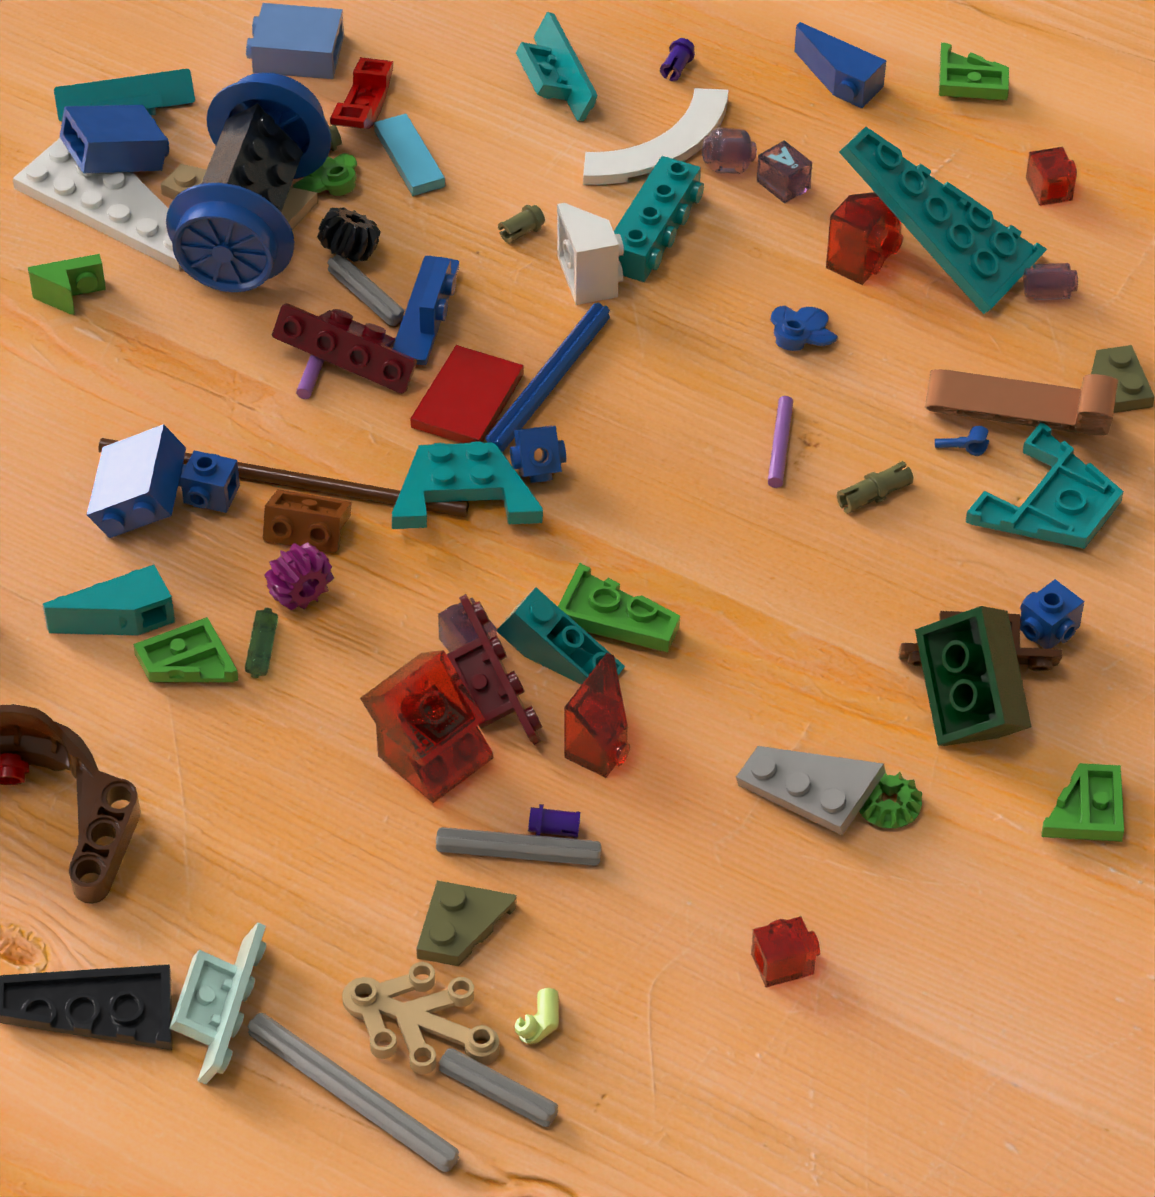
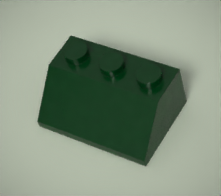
[915,606,1031,746]

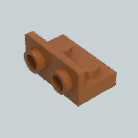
[263,489,352,553]

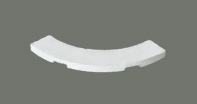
[583,88,729,185]

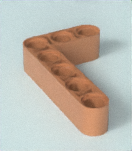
[925,369,1118,435]

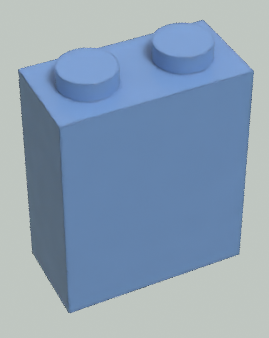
[246,3,344,79]

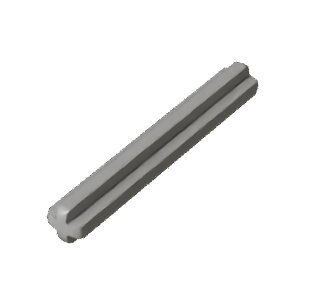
[436,827,601,866]

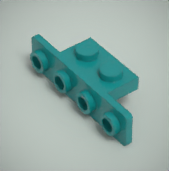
[516,12,598,121]
[54,69,195,122]

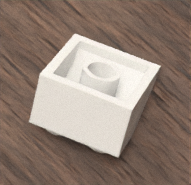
[557,203,624,305]

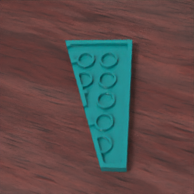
[839,127,1047,314]

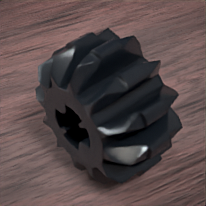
[317,207,381,262]

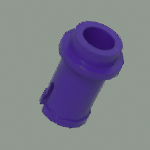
[660,38,695,81]
[528,804,581,839]

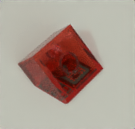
[360,650,485,766]

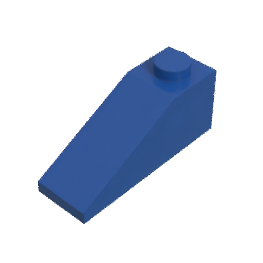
[794,22,886,108]

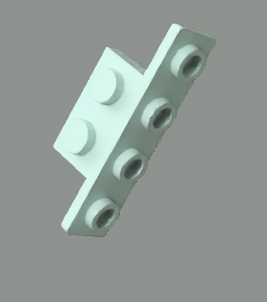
[169,922,266,1085]

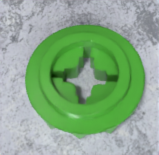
[859,772,922,828]

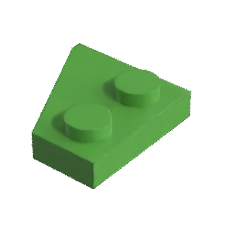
[939,42,1009,100]
[133,617,238,682]
[1041,763,1124,842]

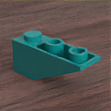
[43,565,175,635]
[496,587,625,695]

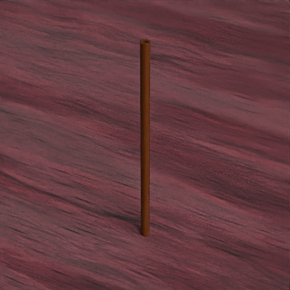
[98,438,469,518]

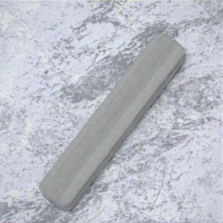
[327,254,404,326]
[439,1048,558,1127]

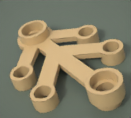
[342,962,499,1075]

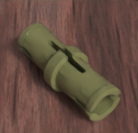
[837,461,913,514]

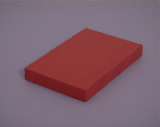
[410,345,524,443]

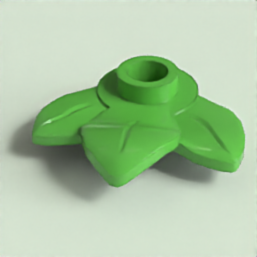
[293,153,357,196]

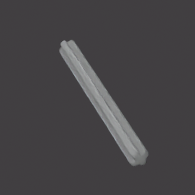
[248,1013,459,1172]

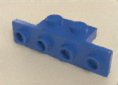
[392,256,459,365]

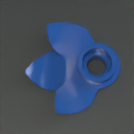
[770,306,838,351]

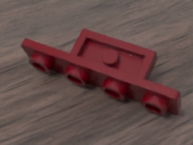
[272,303,417,394]
[444,594,542,745]

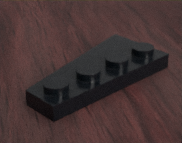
[0,964,172,1050]

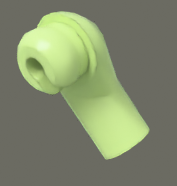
[514,988,559,1044]

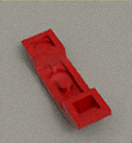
[330,57,394,129]

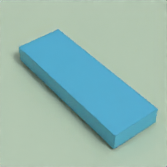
[374,114,445,196]

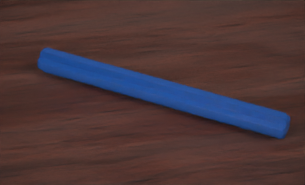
[486,302,610,452]

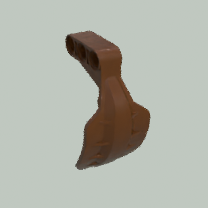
[0,704,141,904]

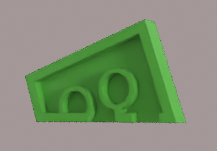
[558,563,680,653]

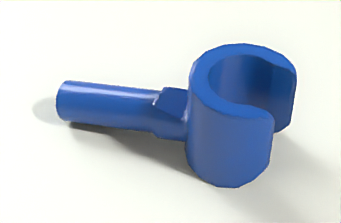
[935,426,989,456]

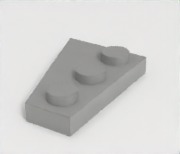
[736,746,886,835]

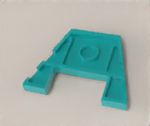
[966,422,1124,549]
[391,441,543,529]

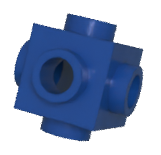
[510,425,566,483]
[178,450,240,513]
[1020,579,1085,649]

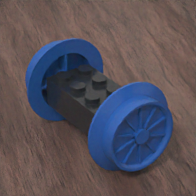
[166,73,331,292]

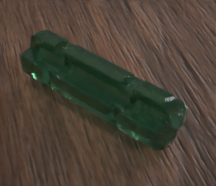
[245,607,278,678]

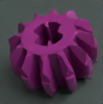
[264,542,334,610]

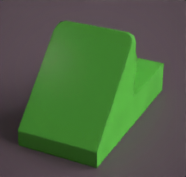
[28,254,106,315]

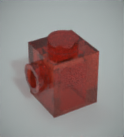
[1026,146,1077,206]
[751,916,820,987]

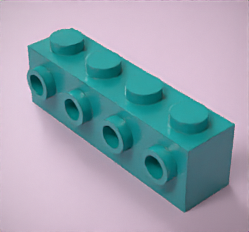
[614,156,704,283]

